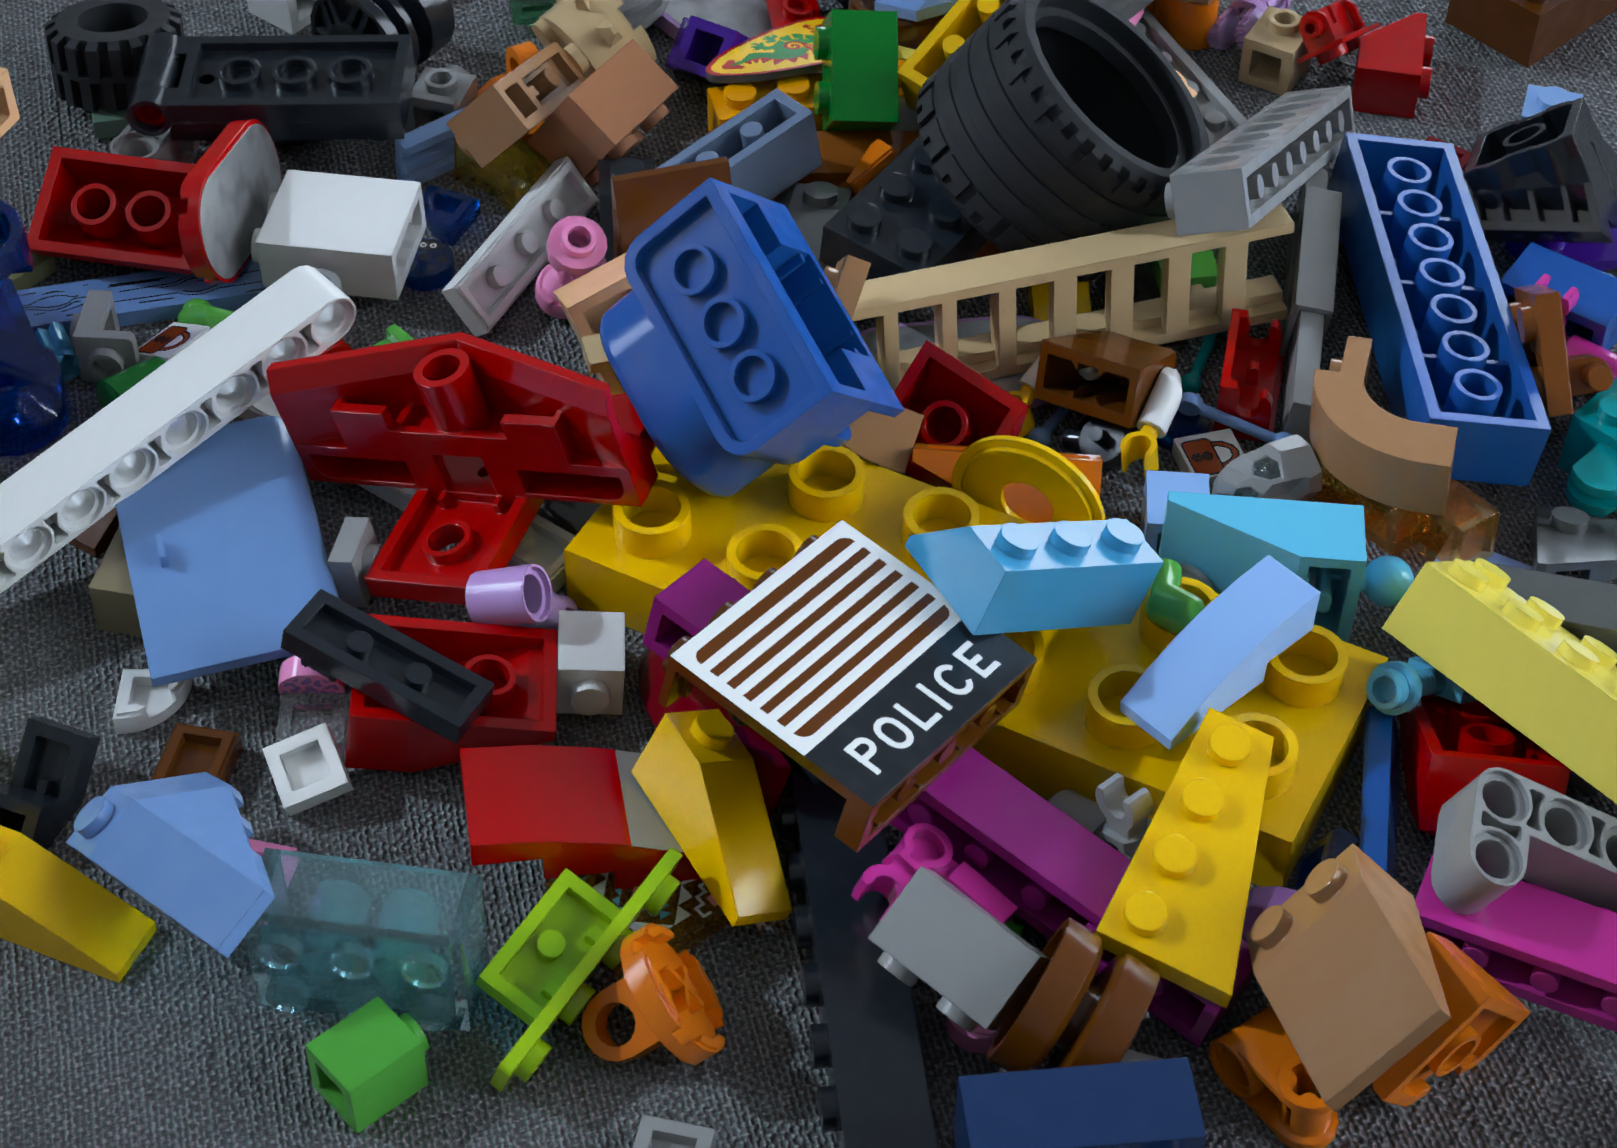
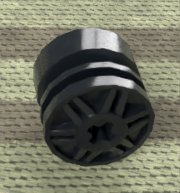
[310,0,455,67]

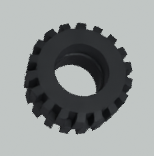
[45,0,184,112]

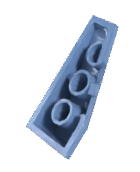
[65,772,275,958]

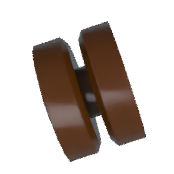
[987,917,1160,1072]

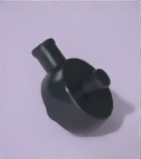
[1062,417,1135,470]

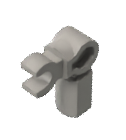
[1048,773,1154,860]

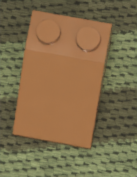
[1246,843,1451,1112]

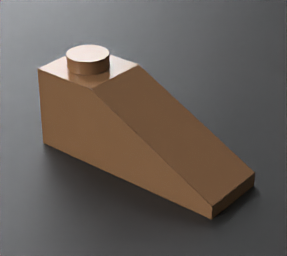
[446,41,586,168]

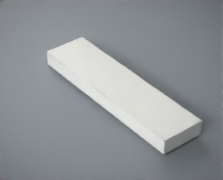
[441,156,599,337]

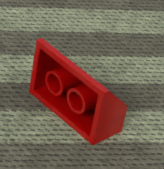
[24,146,195,275]

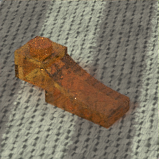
[1312,447,1500,562]

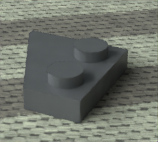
[1531,506,1617,582]

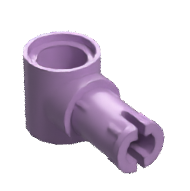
[465,564,577,630]

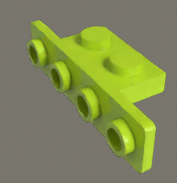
[475,846,683,1092]

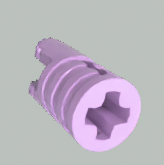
[1207,0,1291,50]

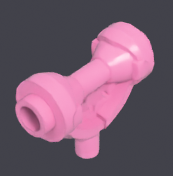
[535,216,607,319]

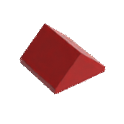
[894,340,1030,488]

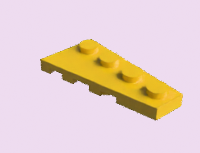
[1095,707,1274,1008]

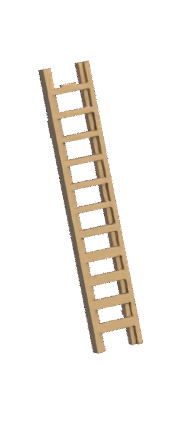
[581,203,1295,391]

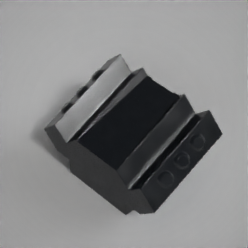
[1464,97,1617,243]

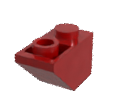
[1351,13,1435,119]

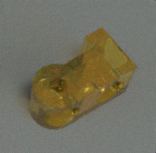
[454,138,551,212]

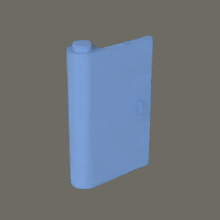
[115,416,339,687]

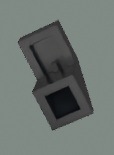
[0,717,101,850]

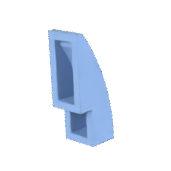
[1119,555,1320,750]

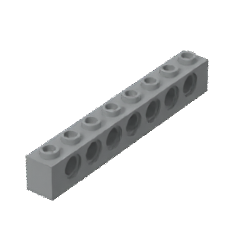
[1164,85,1356,236]

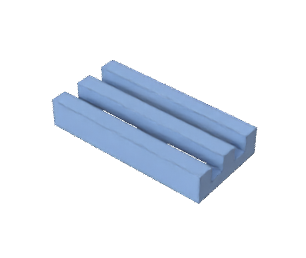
[395,107,475,184]

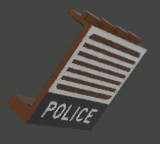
[658,520,1037,853]

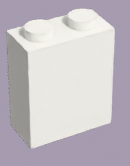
[251,169,427,300]

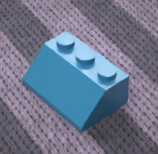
[905,518,1164,636]

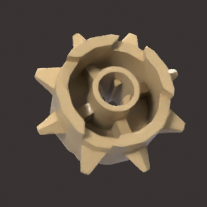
[531,0,657,79]

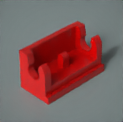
[1213,308,1284,443]

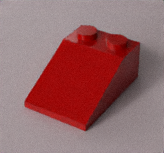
[344,614,558,773]
[1399,695,1570,837]

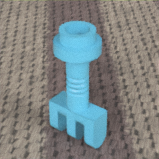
[1366,656,1477,715]

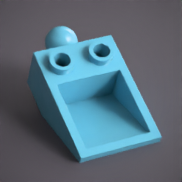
[1158,491,1414,643]

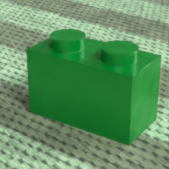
[813,9,899,131]

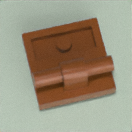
[1508,284,1614,417]

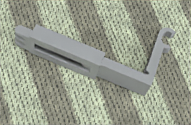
[1279,168,1342,448]

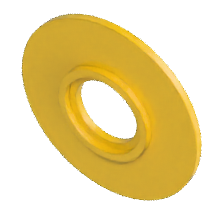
[952,435,1106,523]

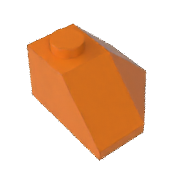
[1373,931,1531,1107]

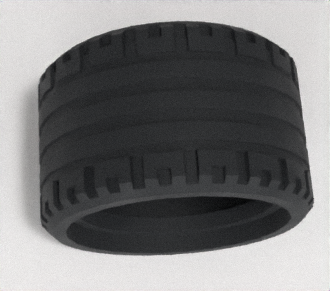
[917,0,1210,282]

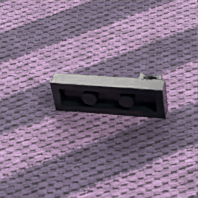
[281,589,495,744]

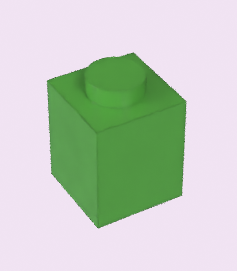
[305,996,429,1134]

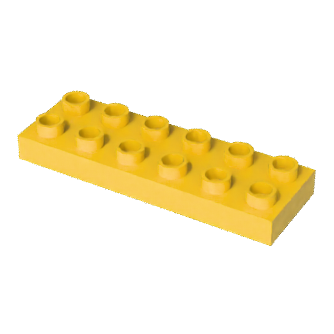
[564,445,1389,887]

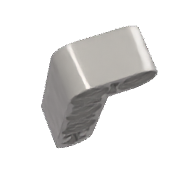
[1431,767,1617,915]

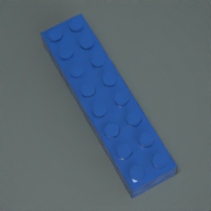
[1327,132,1552,486]

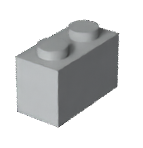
[868,866,1049,1033]

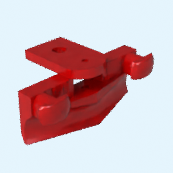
[266,332,658,605]

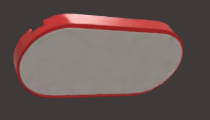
[178,119,282,285]

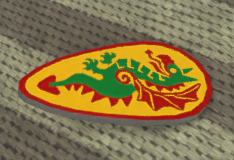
[705,17,826,83]

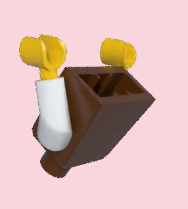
[1008,331,1182,478]

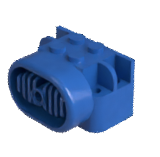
[600,177,904,497]

